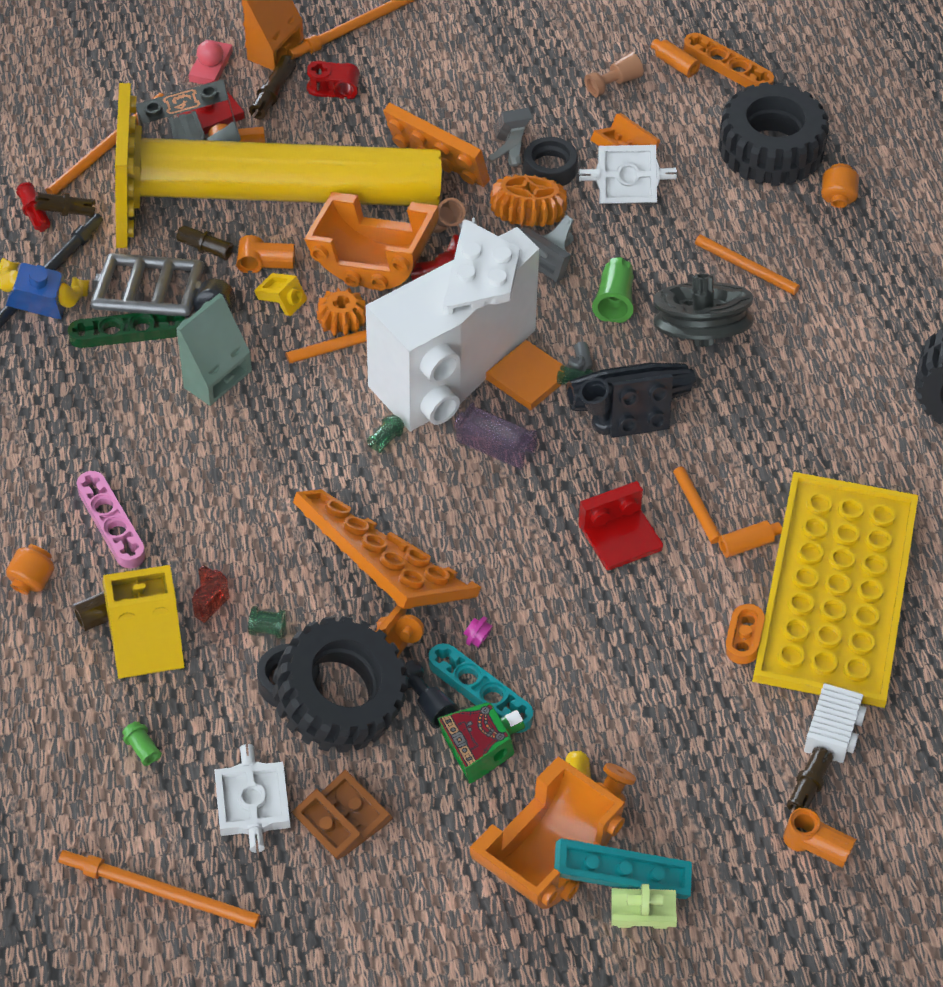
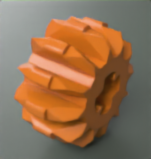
[316,287,366,336]

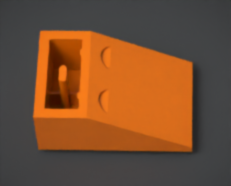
[242,0,304,71]

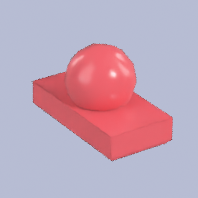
[189,40,233,85]

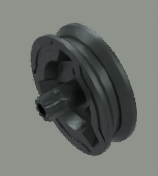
[653,273,753,347]

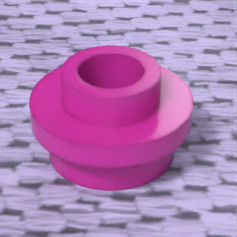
[464,616,493,648]

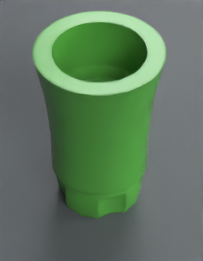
[592,257,634,323]

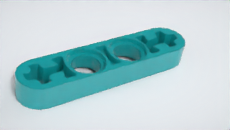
[428,643,534,733]

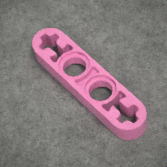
[77,471,145,569]

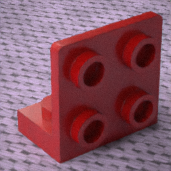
[578,481,663,571]

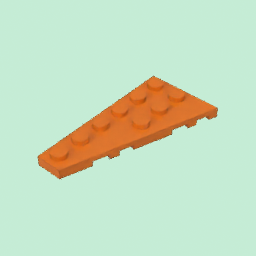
[293,489,481,609]

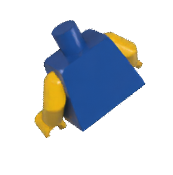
[0,258,90,319]

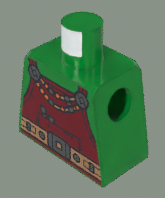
[438,702,525,784]

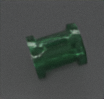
[248,606,287,639]

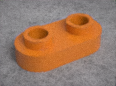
[726,604,765,664]

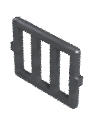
[90,253,205,317]

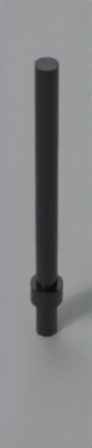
[0,213,103,328]

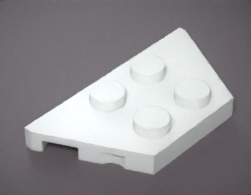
[443,220,520,315]

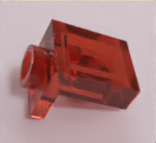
[192,565,230,623]

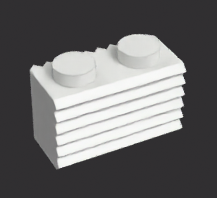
[804,683,867,763]

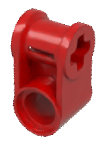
[307,61,360,99]

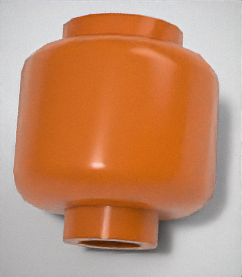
[821,163,859,208]
[6,544,55,595]

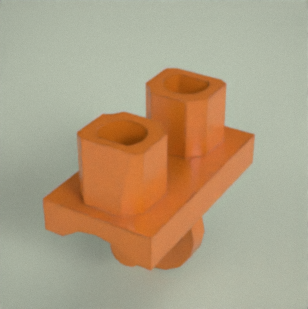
[375,605,424,658]

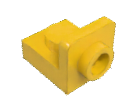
[254,273,307,316]

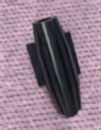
[566,362,696,438]

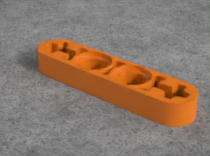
[683,33,774,88]

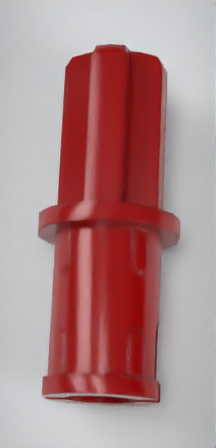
[16,182,51,232]

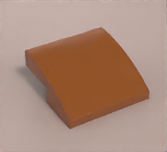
[291,769,393,860]

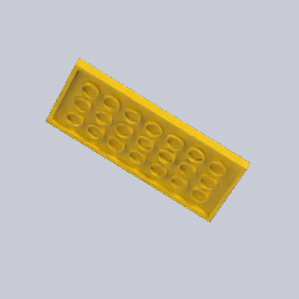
[752,472,919,708]

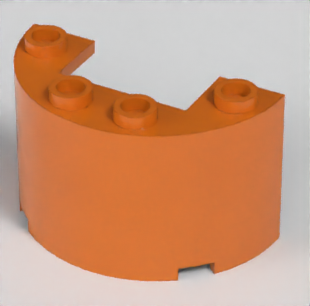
[304,192,439,291]
[470,756,625,909]

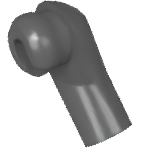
[567,342,593,376]

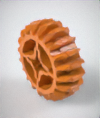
[490,174,567,227]

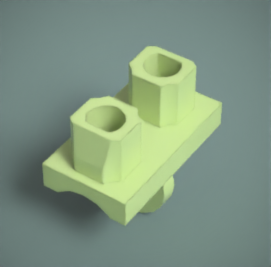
[611,884,677,929]

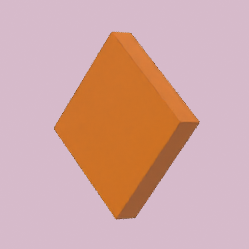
[486,340,571,411]

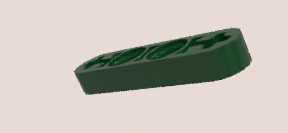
[68,313,185,348]

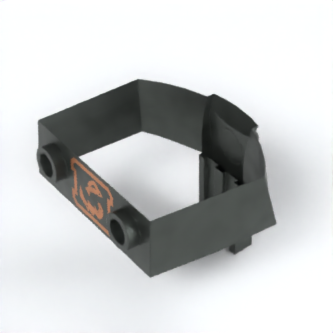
[136,79,241,142]

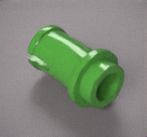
[122,721,162,766]

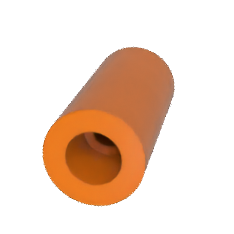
[651,39,701,78]
[718,520,782,558]

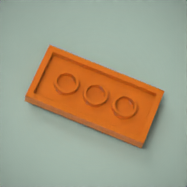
[383,102,490,187]

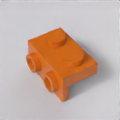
[590,113,660,151]

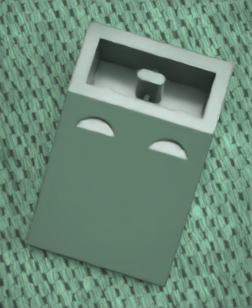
[176,293,252,406]

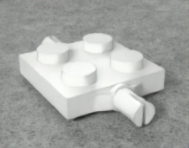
[579,145,677,204]
[214,744,290,853]

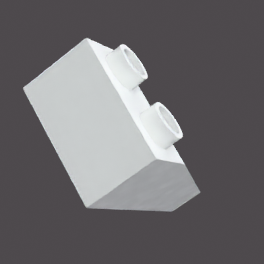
[366,227,539,432]

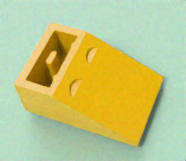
[102,565,185,679]

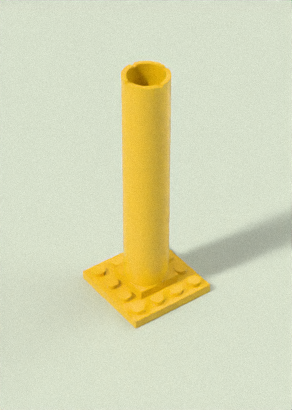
[115,83,442,248]

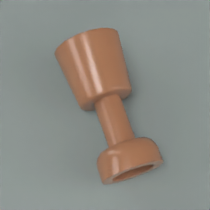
[584,52,644,98]
[433,198,466,233]

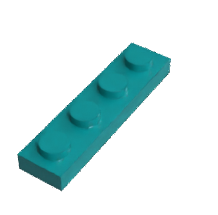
[554,838,692,899]

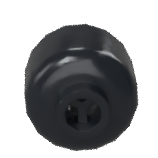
[193,278,235,312]

